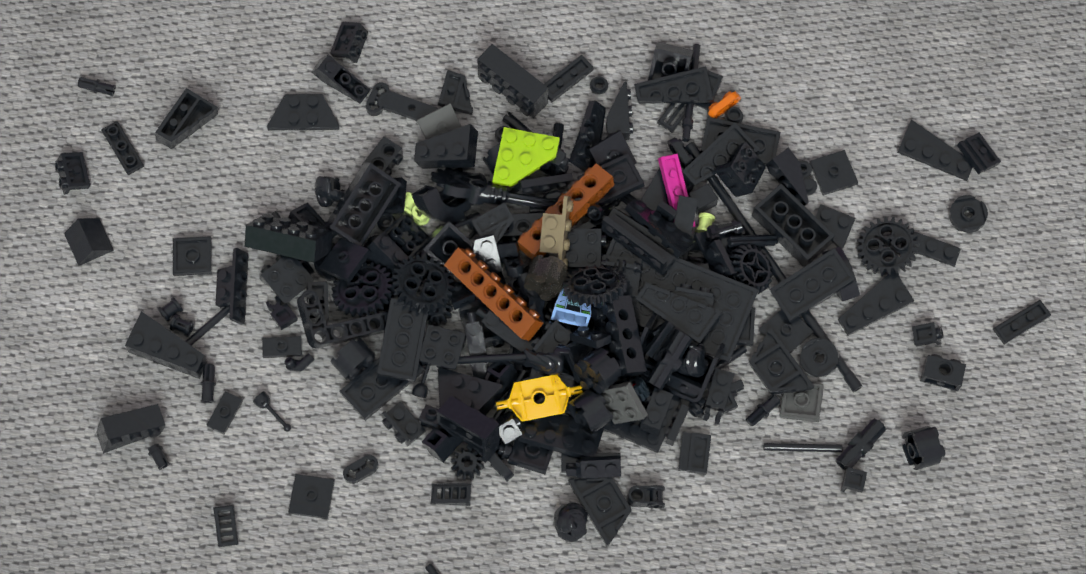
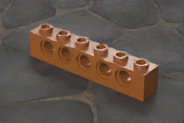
[517,164,614,263]
[444,247,543,341]

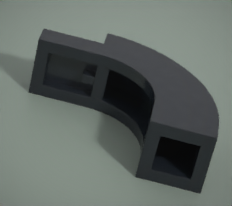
[411,185,474,223]

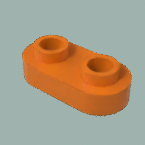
[708,91,741,119]

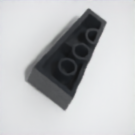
[125,311,207,379]

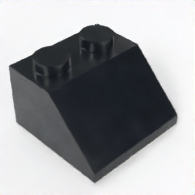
[648,42,694,81]

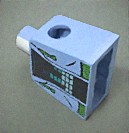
[551,287,591,327]

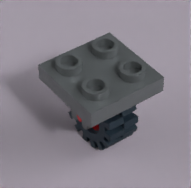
[601,377,650,424]

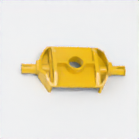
[496,375,583,421]

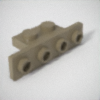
[539,195,574,274]

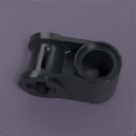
[627,485,665,509]

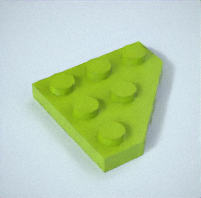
[492,127,560,187]

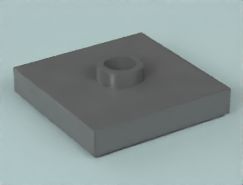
[417,103,462,139]
[780,383,824,422]

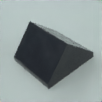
[64,218,114,266]
[423,221,473,274]

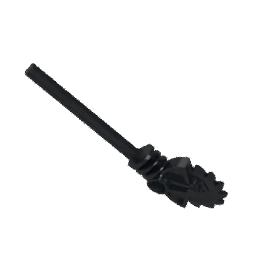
[431,168,612,217]

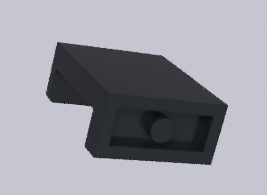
[458,294,506,348]

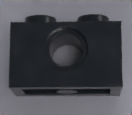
[920,354,966,391]

